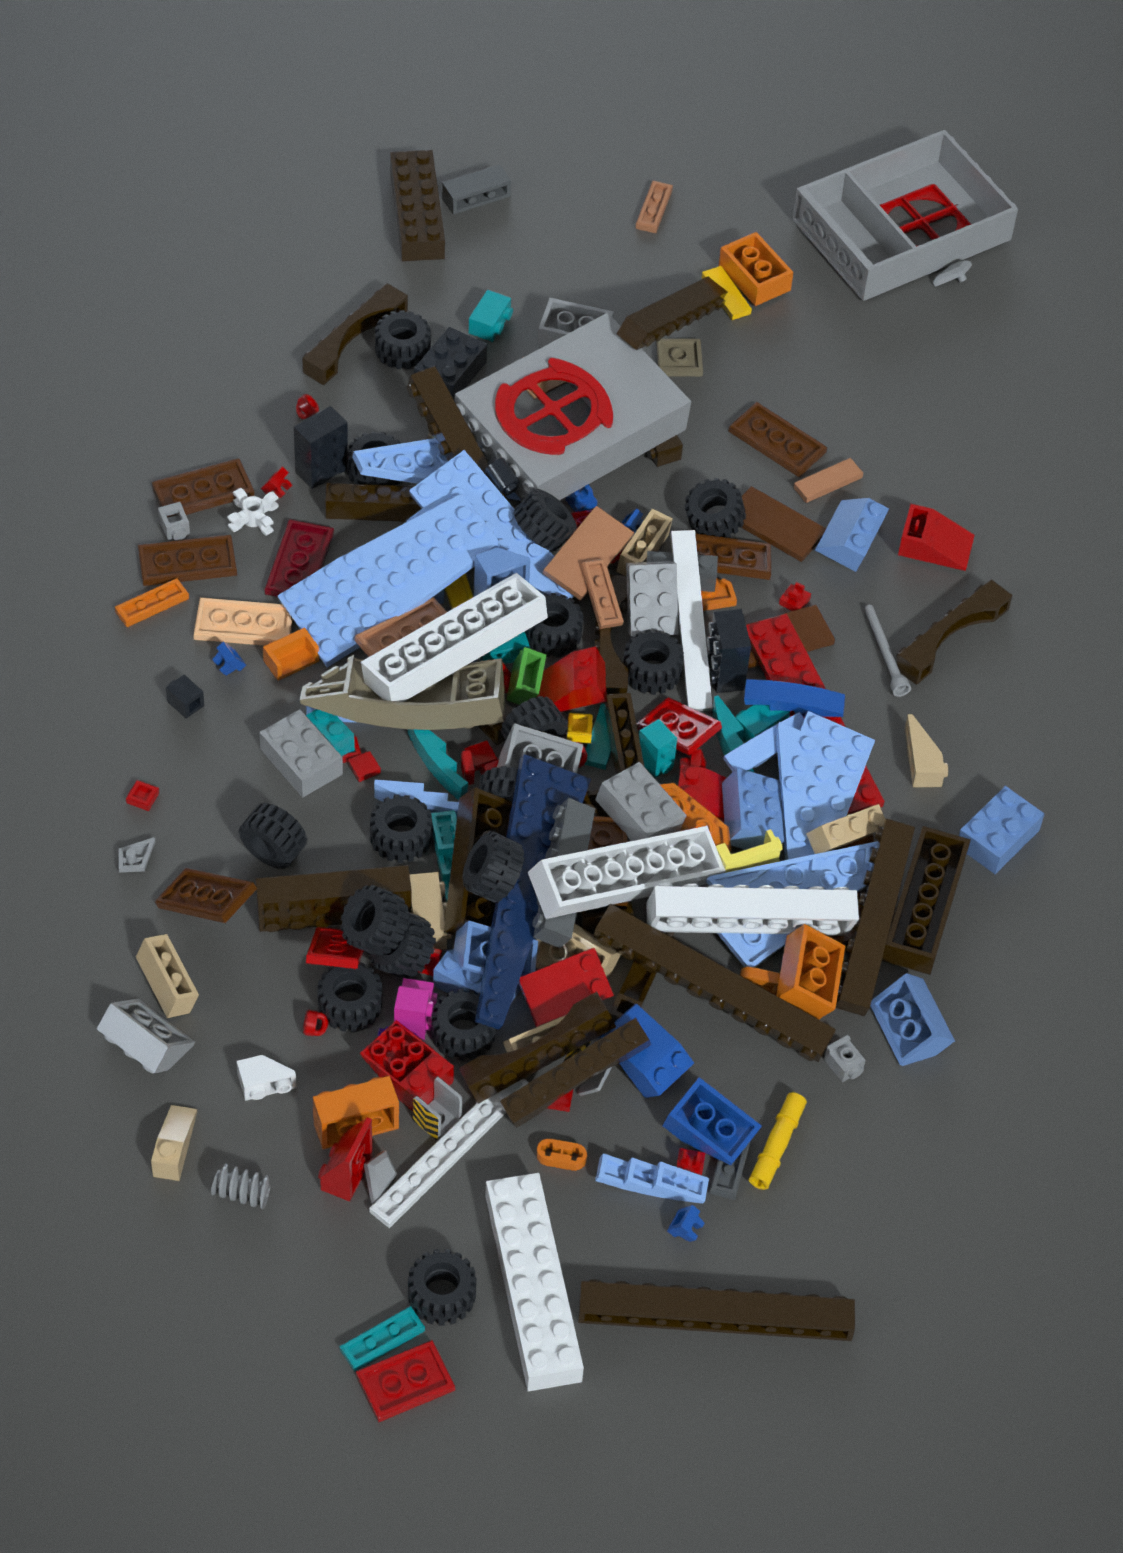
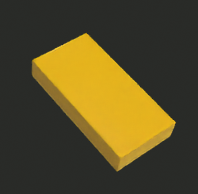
[567,713,593,743]

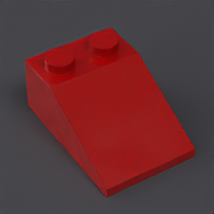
[536,647,606,712]
[678,765,726,823]
[519,948,614,1027]
[318,1117,372,1202]

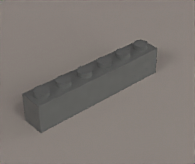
[533,798,595,948]

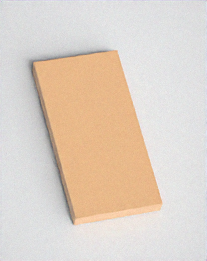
[194,598,293,646]

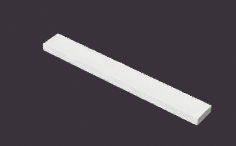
[671,530,713,712]
[369,1079,529,1228]

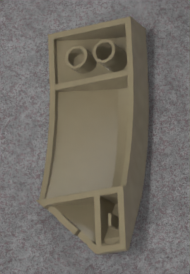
[300,654,505,730]

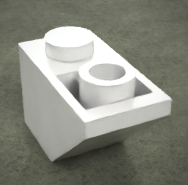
[237,1055,296,1101]

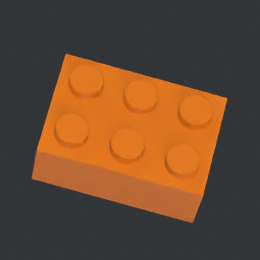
[719,232,793,306]
[776,924,845,1020]
[313,1076,399,1150]

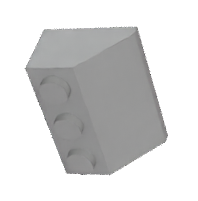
[497,724,583,773]
[97,998,195,1073]

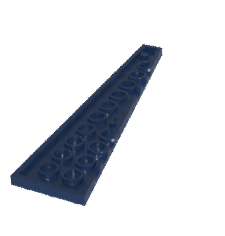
[475,754,591,1030]

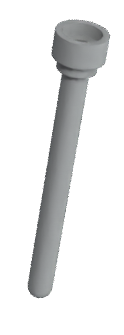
[865,605,911,697]

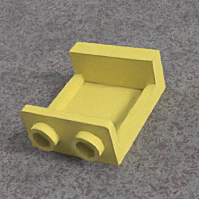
[716,829,782,873]

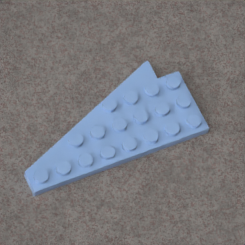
[352,438,521,501]
[406,450,574,599]
[776,711,875,860]
[706,841,878,968]

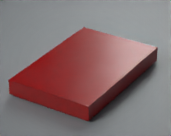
[636,697,722,756]
[306,927,363,969]
[356,1340,455,1423]

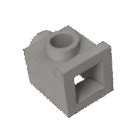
[158,502,190,541]
[824,1035,866,1083]

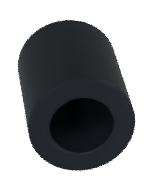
[485,458,519,495]

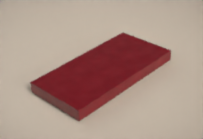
[265,519,334,597]

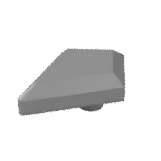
[933,260,972,287]
[119,838,156,873]
[364,1150,397,1204]

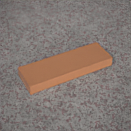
[636,181,673,233]
[794,458,863,503]
[581,559,624,629]

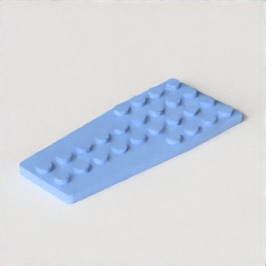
[278,495,499,667]

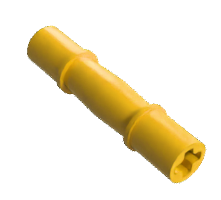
[749,1092,807,1190]

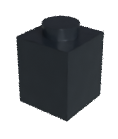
[166,674,205,719]

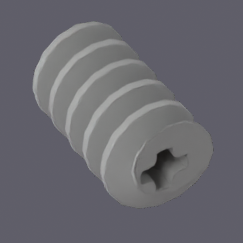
[211,1163,271,1210]

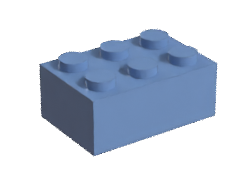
[722,768,784,850]
[959,786,1044,874]

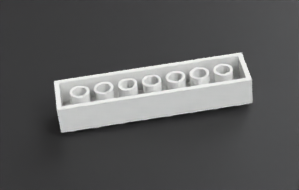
[361,573,548,702]
[528,826,726,919]
[646,883,859,935]
[485,1173,584,1391]

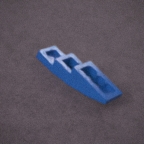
[744,679,845,717]

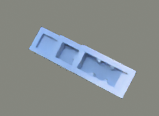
[723,712,804,772]
[374,780,459,818]
[595,1153,709,1204]

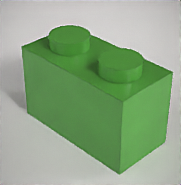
[506,647,546,705]

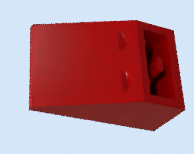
[898,504,975,571]
[360,1020,454,1111]

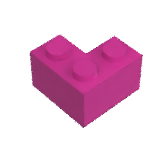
[394,978,438,1040]

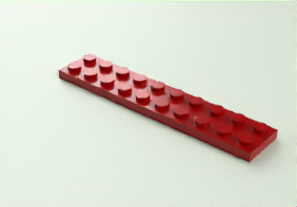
[746,613,885,814]

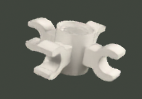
[228,488,279,536]

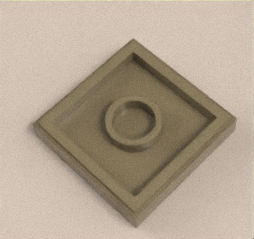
[656,339,703,377]

